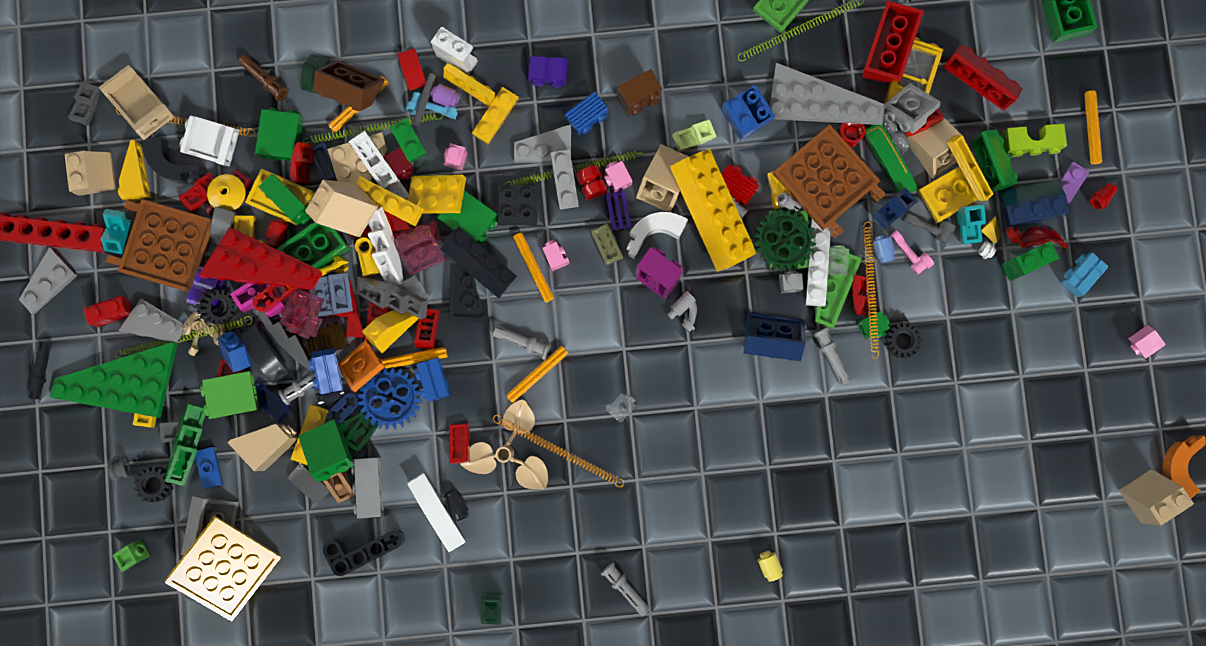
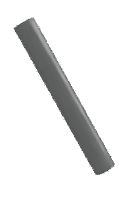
[413,73,436,126]

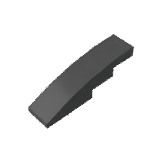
[357,276,428,319]
[257,311,315,372]

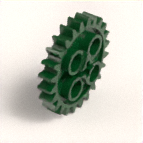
[753,209,816,272]

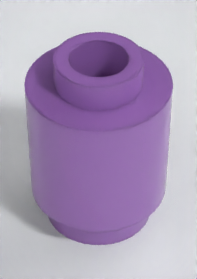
[431,84,460,108]

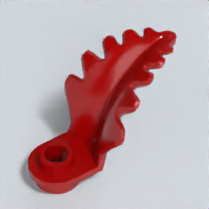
[1006,226,1068,249]

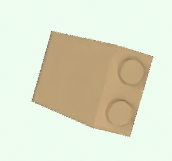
[904,118,964,179]
[636,144,689,213]
[305,180,378,237]
[228,424,298,471]
[1119,469,1194,526]

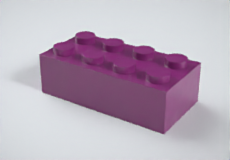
[635,247,684,300]

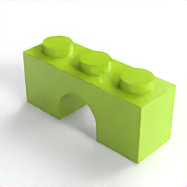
[1002,124,1067,157]

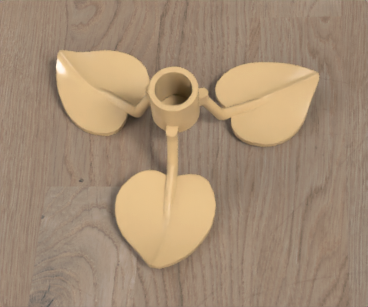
[460,400,548,489]

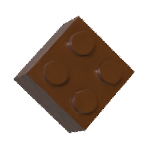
[617,69,662,116]

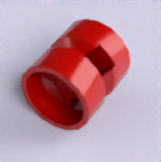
[837,123,865,148]
[575,165,608,200]

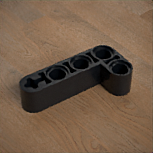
[323,530,405,576]

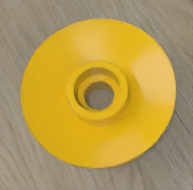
[207,174,246,211]

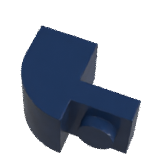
[872,187,918,230]

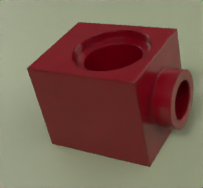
[384,147,415,180]

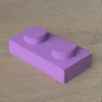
[1059,162,1089,204]

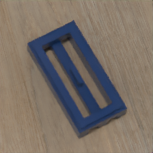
[312,141,336,180]

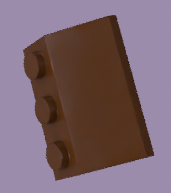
[313,60,384,111]

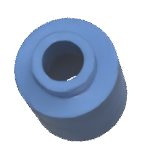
[873,234,896,264]

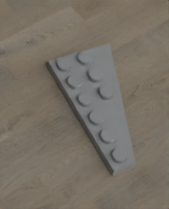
[770,63,885,125]

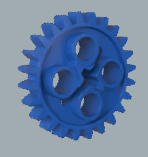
[358,368,422,430]

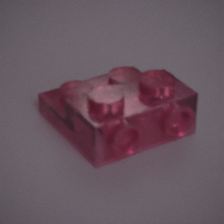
[394,225,445,275]
[279,289,325,339]

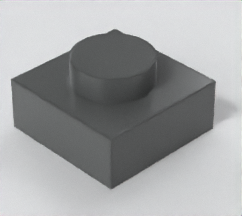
[159,421,180,443]

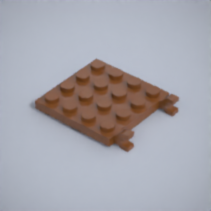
[772,124,886,238]
[106,199,212,292]

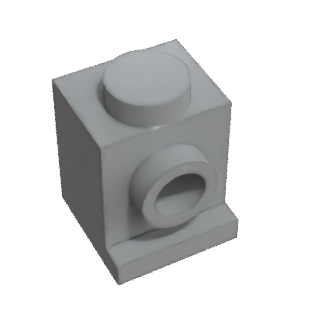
[779,271,803,293]

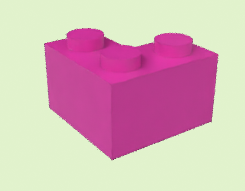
[230,283,289,318]

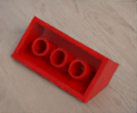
[862,0,924,83]
[944,44,1022,112]

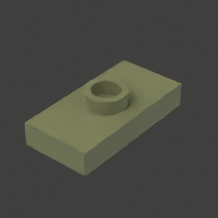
[591,223,623,266]

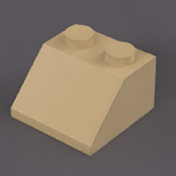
[65,151,116,196]

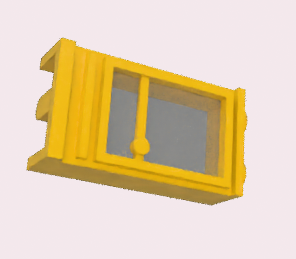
[884,37,944,104]

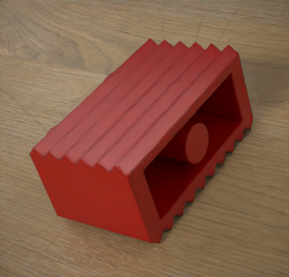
[722,164,759,207]
[84,296,132,328]

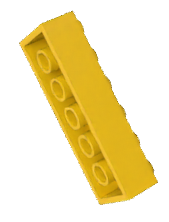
[670,148,757,272]

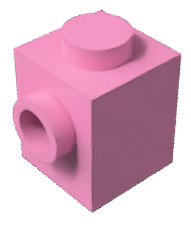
[603,161,632,192]
[1128,325,1166,358]

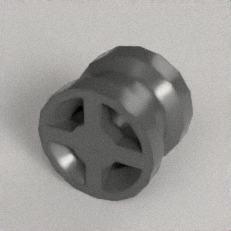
[108,458,131,481]

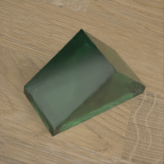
[301,54,330,95]
[481,593,503,625]

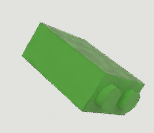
[200,371,260,419]

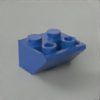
[721,85,775,141]

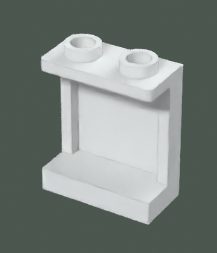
[431,27,478,75]
[180,115,240,166]

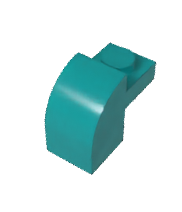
[957,204,986,244]
[100,209,132,255]

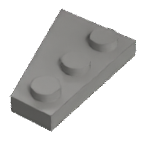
[514,124,571,163]
[19,247,78,314]
[119,299,184,342]

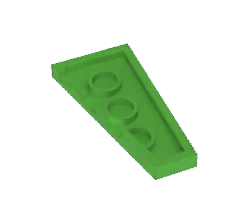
[815,247,862,330]

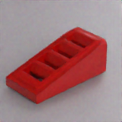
[414,308,440,350]

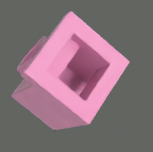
[444,144,468,170]
[542,240,570,271]

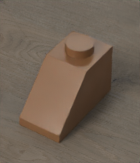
[323,471,356,503]

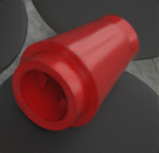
[1089,183,1117,210]

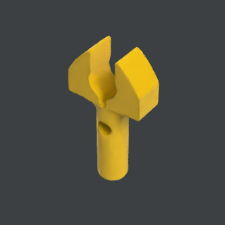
[318,256,349,276]

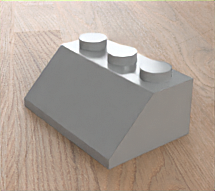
[181,496,239,555]

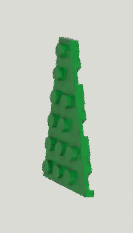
[50,343,177,418]

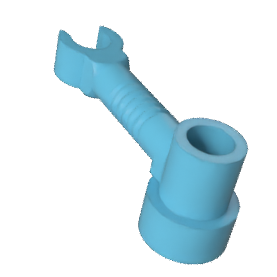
[406,92,458,119]

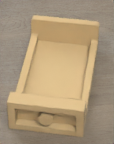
[99,65,174,140]

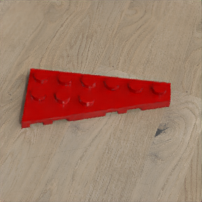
[198,227,323,290]

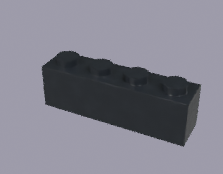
[440,227,517,298]

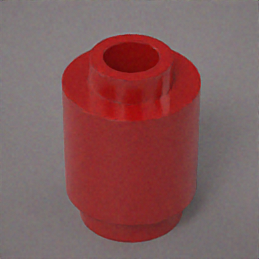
[265,219,289,248]

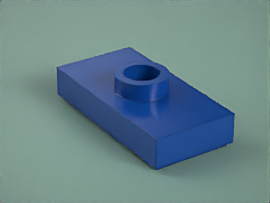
[195,447,223,489]

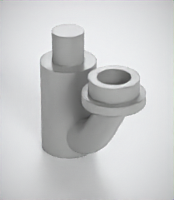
[667,291,697,332]

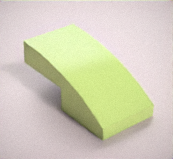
[672,120,717,152]

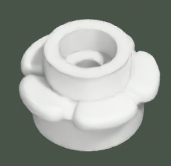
[979,241,996,259]

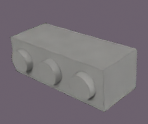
[550,149,579,210]
[352,458,384,518]

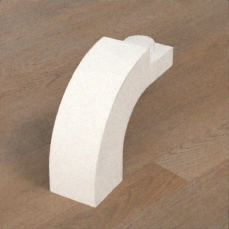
[626,212,688,260]

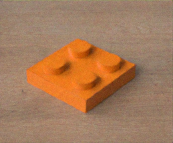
[338,340,384,392]

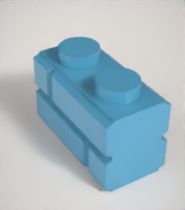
[1061,252,1108,297]

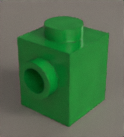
[857,311,890,340]

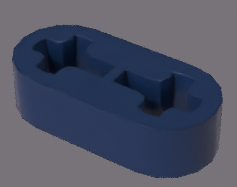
[328,393,360,424]

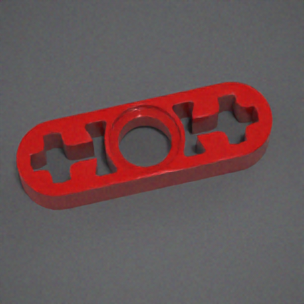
[253,285,298,313]

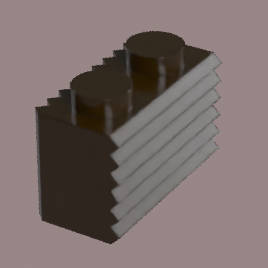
[304,322,350,357]

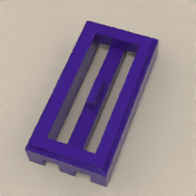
[606,190,631,231]

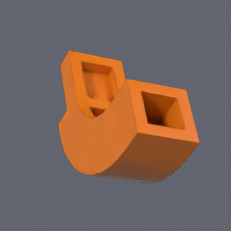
[1162,435,1206,499]

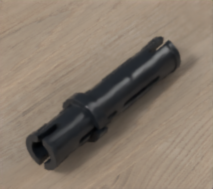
[28,341,52,400]

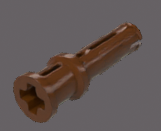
[238,54,289,101]

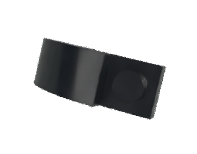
[142,137,206,184]
[238,317,289,384]

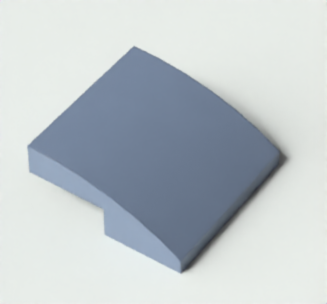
[309,273,353,317]

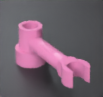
[890,230,934,275]

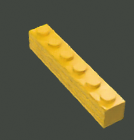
[946,135,994,201]

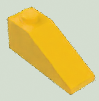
[118,140,151,202]
[362,310,419,353]

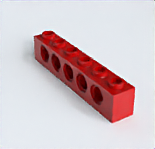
[0,212,107,253]

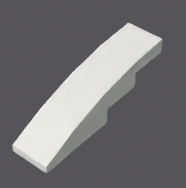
[349,131,408,200]
[368,207,404,286]
[407,473,466,552]

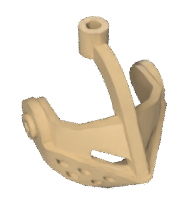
[182,311,225,356]

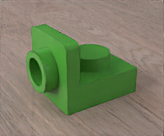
[112,540,150,572]

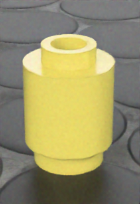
[757,550,783,582]

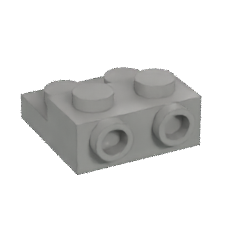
[884,83,940,134]

